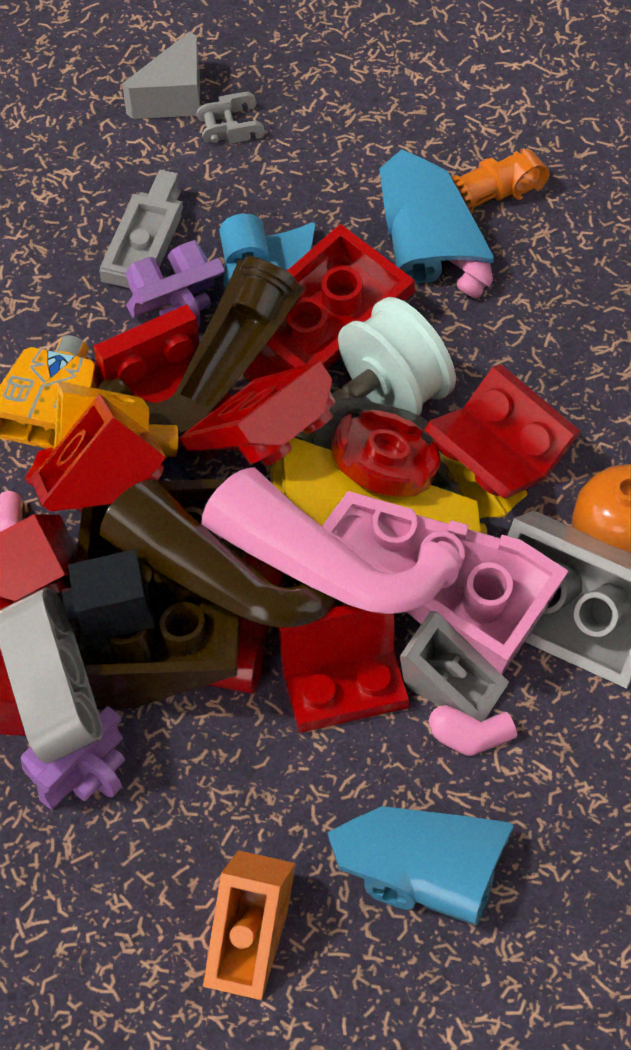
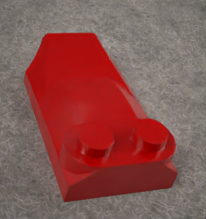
[242,224,415,381]
[178,361,336,467]

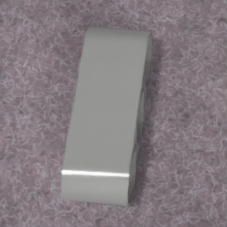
[0,588,103,764]

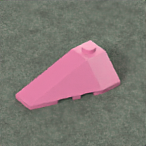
[322,491,568,675]

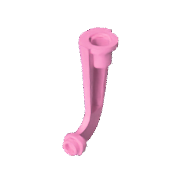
[201,467,462,614]

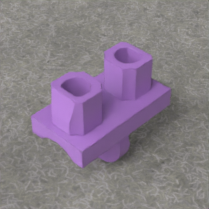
[125,240,225,327]
[21,706,125,810]

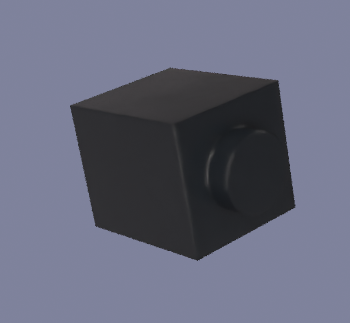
[62,549,155,643]

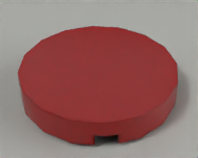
[331,410,441,497]

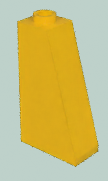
[270,438,487,534]

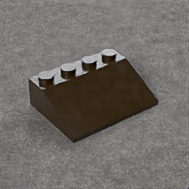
[71,478,245,709]

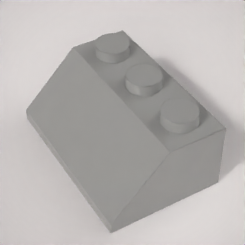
[508,510,631,689]

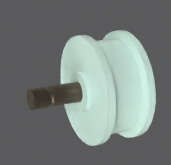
[330,297,456,422]

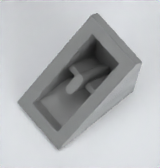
[122,31,200,119]
[400,611,509,722]

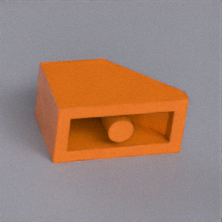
[203,850,296,1000]

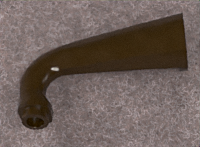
[98,256,306,436]
[100,479,344,627]

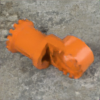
[451,148,550,214]

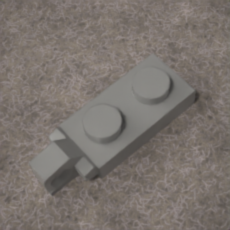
[99,169,183,288]

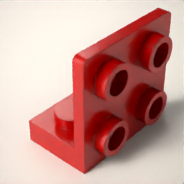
[93,304,232,437]
[424,364,581,499]
[279,604,409,733]

